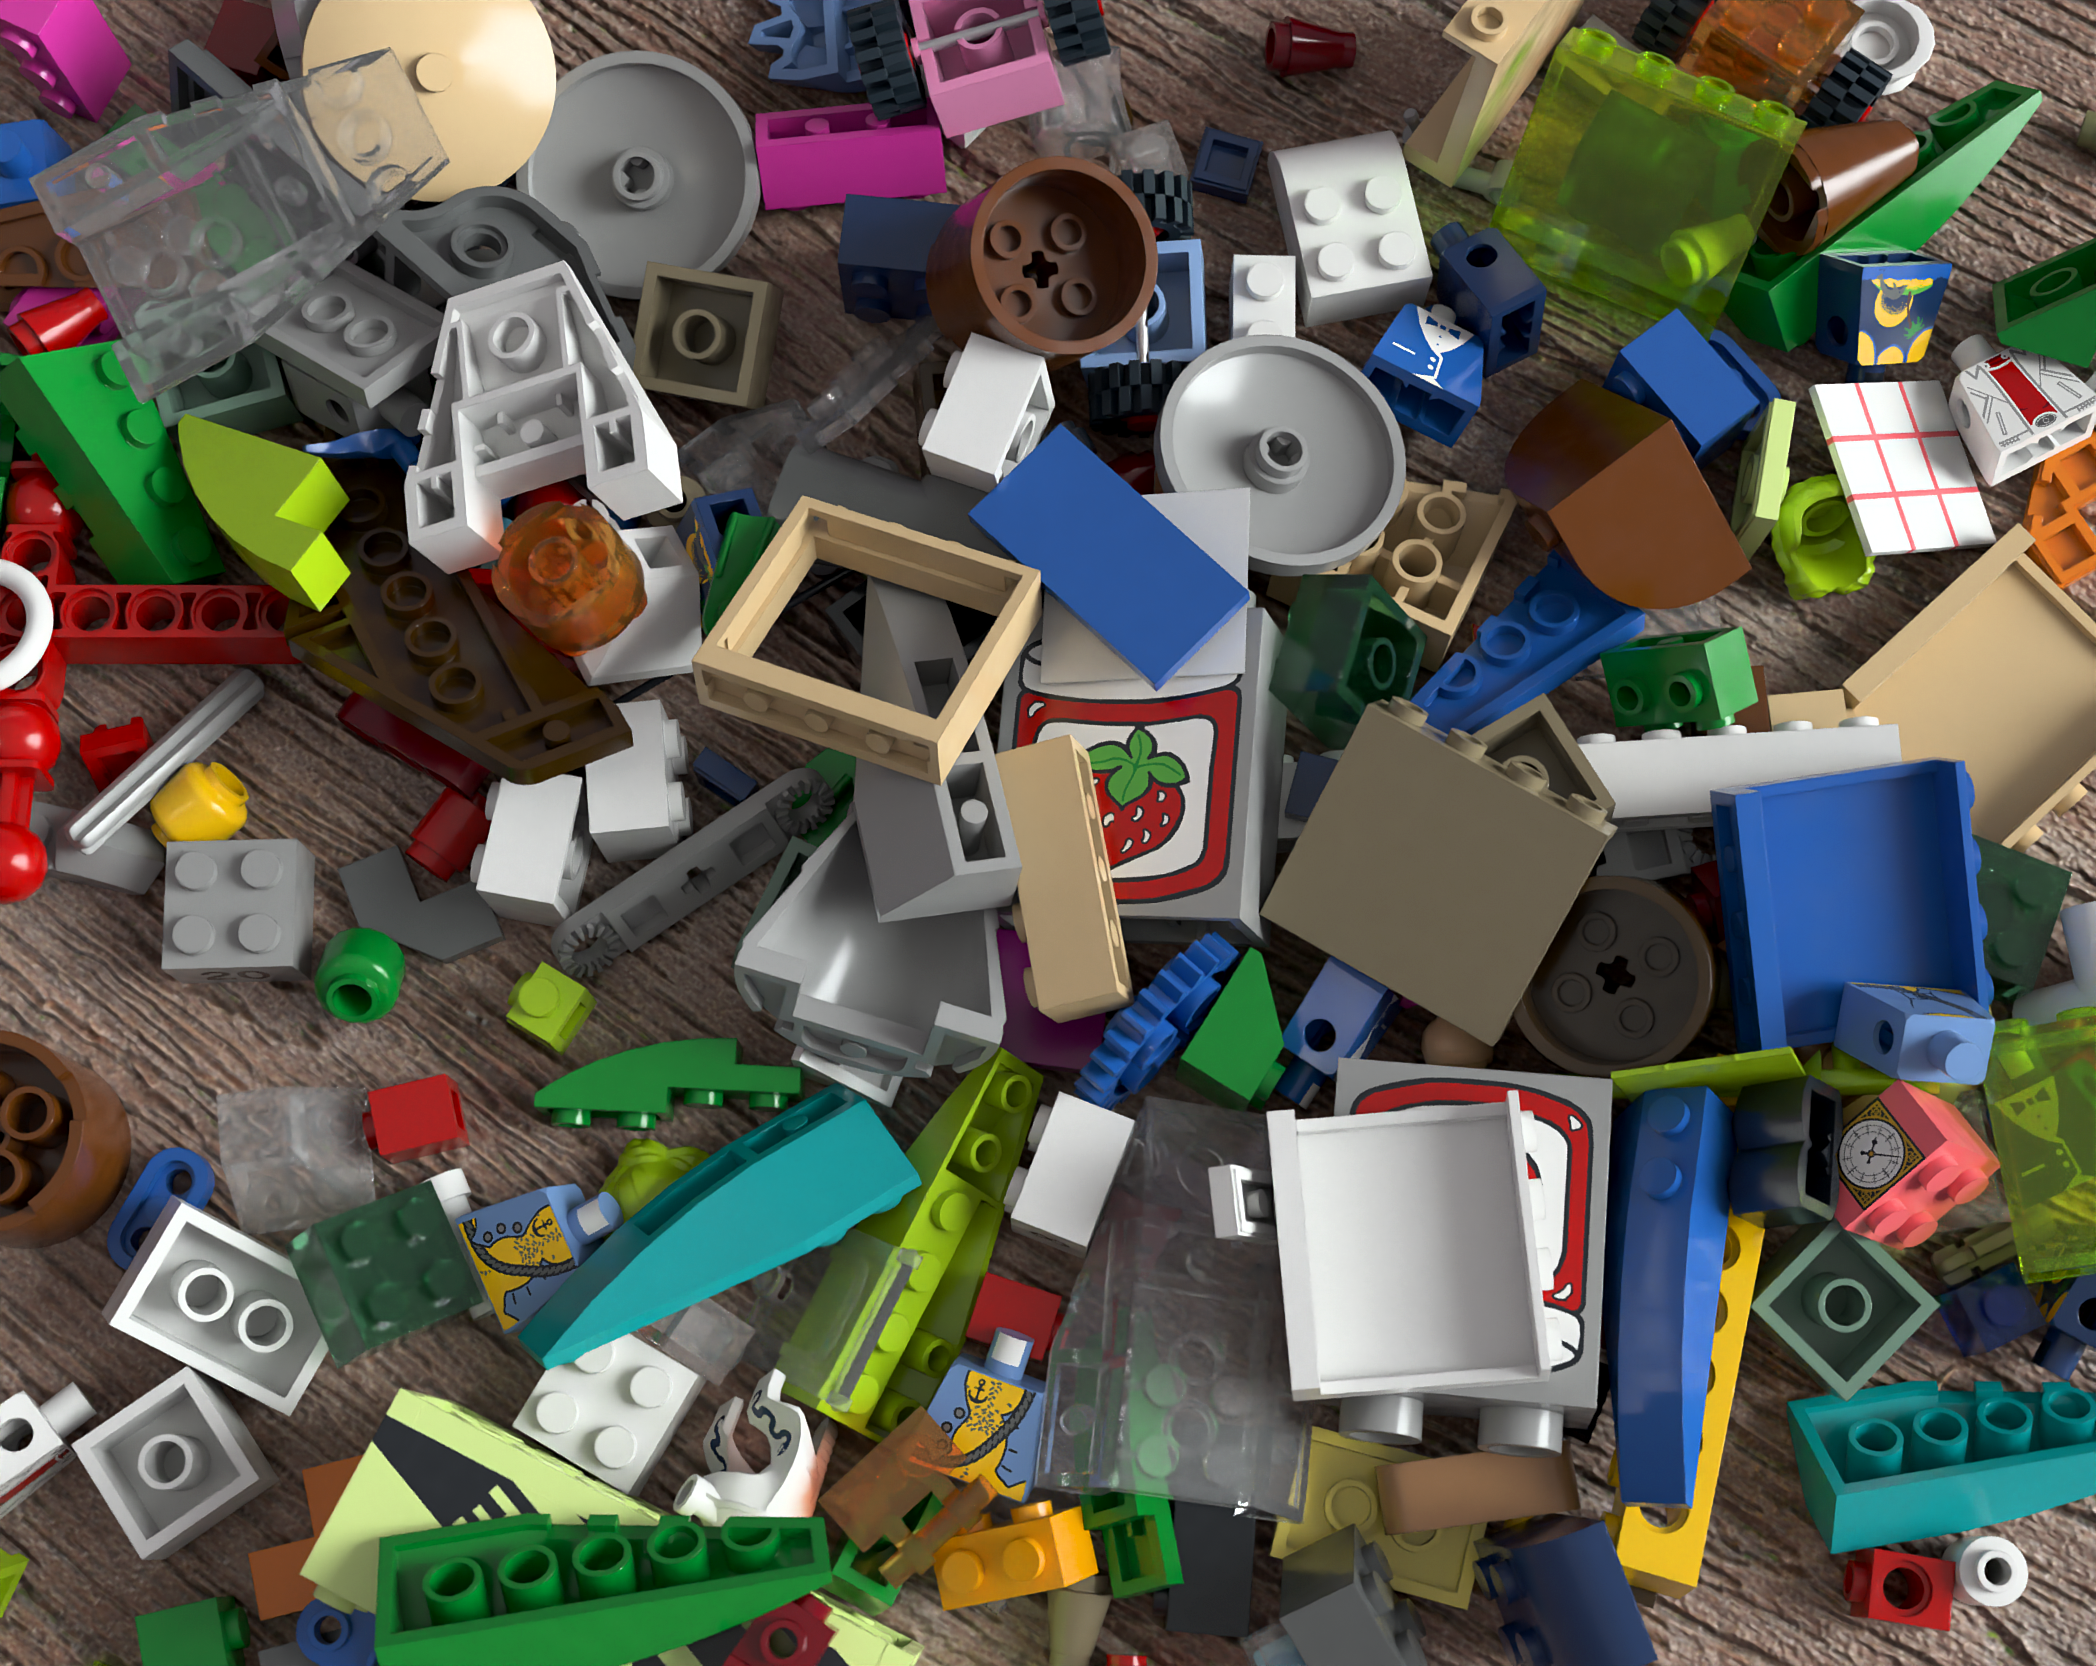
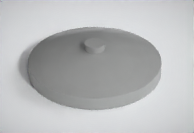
[516,50,761,301]
[1154,334,1406,576]

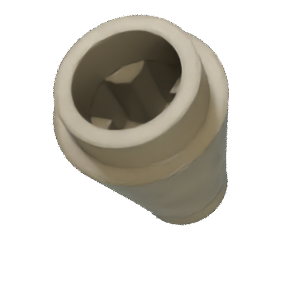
[1047,1568,1113,1666]

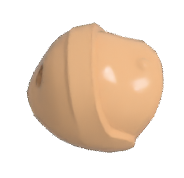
[1421,1016,1494,1069]

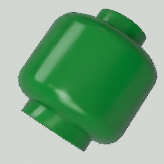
[314,927,406,1024]

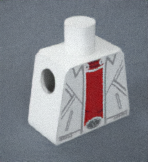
[1948,334,2096,487]
[0,1382,97,1519]

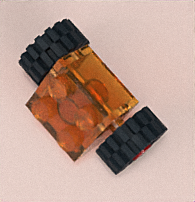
[1632,0,1893,132]

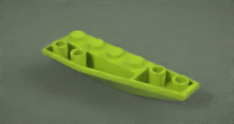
[779,1047,1044,1456]

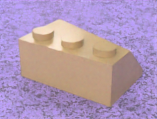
[1266,479,1518,673]

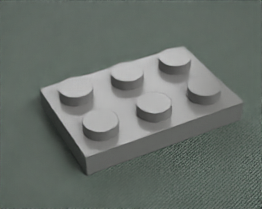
[237,252,444,410]

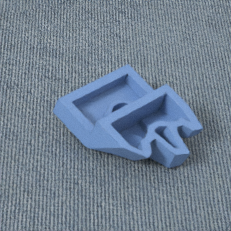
[748,0,907,93]

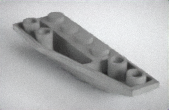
[853,575,1022,923]

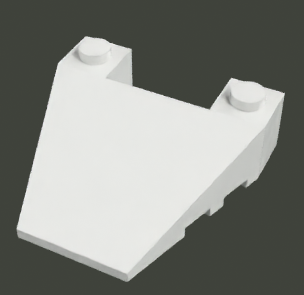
[404,260,683,574]

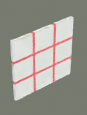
[1808,380,1997,556]

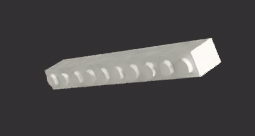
[1276,716,1902,853]

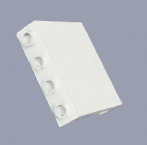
[1267,1090,1562,1401]

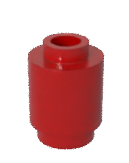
[405,787,492,883]

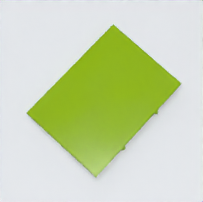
[1611,1046,1807,1103]

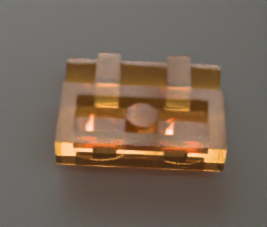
[818,1405,999,1589]

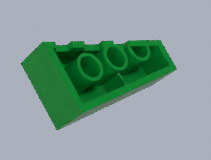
[0,338,226,585]

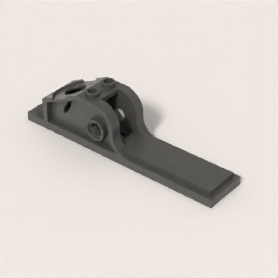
[168,38,636,509]

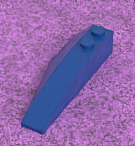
[1602,1086,1737,1509]

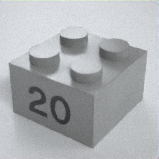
[161,838,315,984]

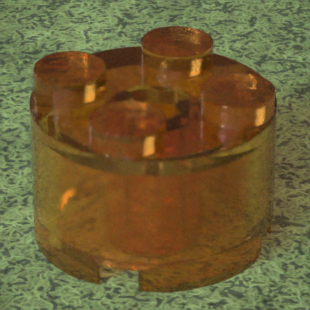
[491,501,648,657]

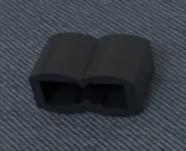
[1727,1075,1843,1229]

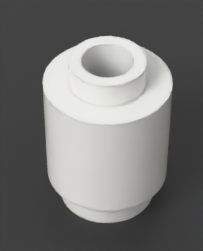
[1942,1536,2028,1607]

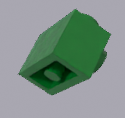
[1600,626,1758,733]

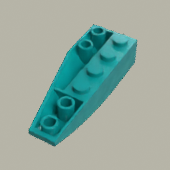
[517,1083,922,1370]

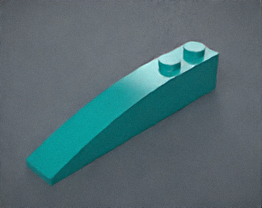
[1786,1381,2096,1554]

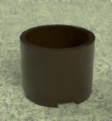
[1513,875,1722,1079]

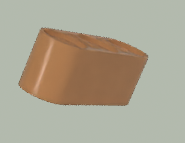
[1375,1440,1581,1536]

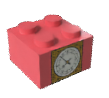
[1834,1079,2002,1251]

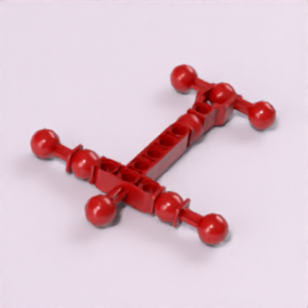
[0,453,591,905]

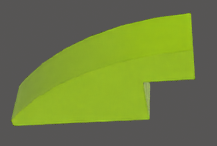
[178,414,351,612]

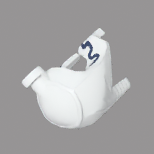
[673,1369,838,1526]

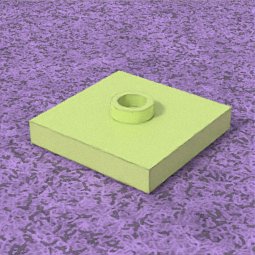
[1729,398,1796,561]

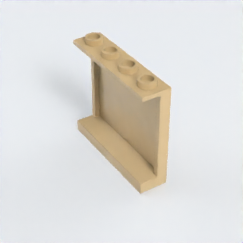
[1402,0,1585,188]
[1838,523,2096,864]

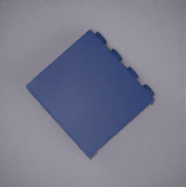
[1709,757,1994,1053]

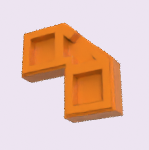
[2022,429,2096,590]
[248,1454,364,1621]

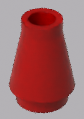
[7,287,108,356]

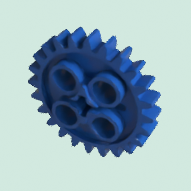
[1074,931,1242,1111]

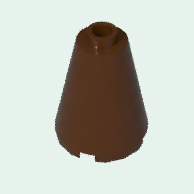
[1738,118,1919,256]

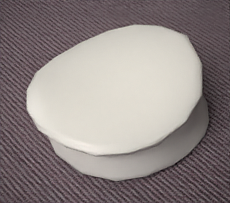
[1817,0,1935,95]

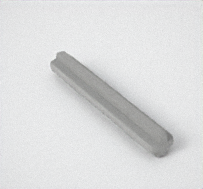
[64,667,265,855]

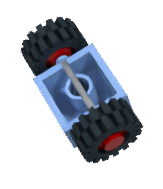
[1080,169,1208,438]

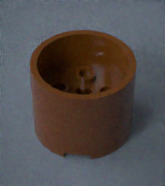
[926,156,1158,373]
[0,1030,132,1249]

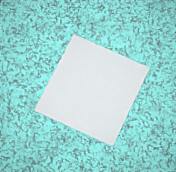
[1040,487,1250,684]

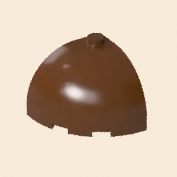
[1504,378,1752,610]

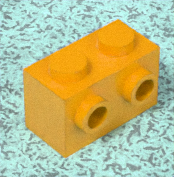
[928,1499,1099,1611]

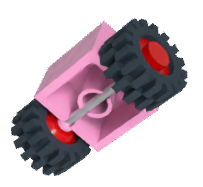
[846,0,1112,138]

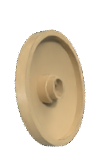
[301,0,556,202]

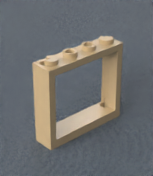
[691,495,1042,786]

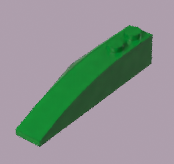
[1701,80,2043,353]
[374,1513,832,1666]

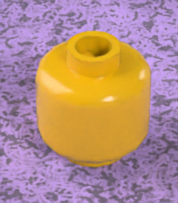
[150,762,249,848]

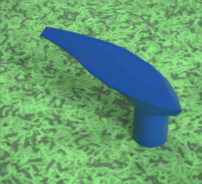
[303,428,421,475]

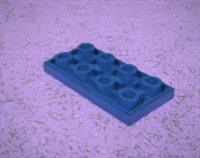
[968,424,1250,692]

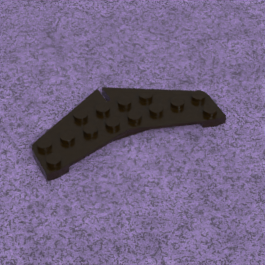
[283,392,634,785]

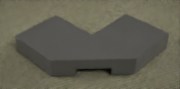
[337,845,506,964]

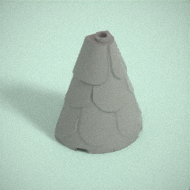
[734,801,1007,1077]

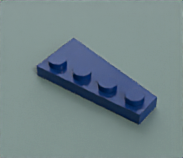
[1409,549,1645,735]

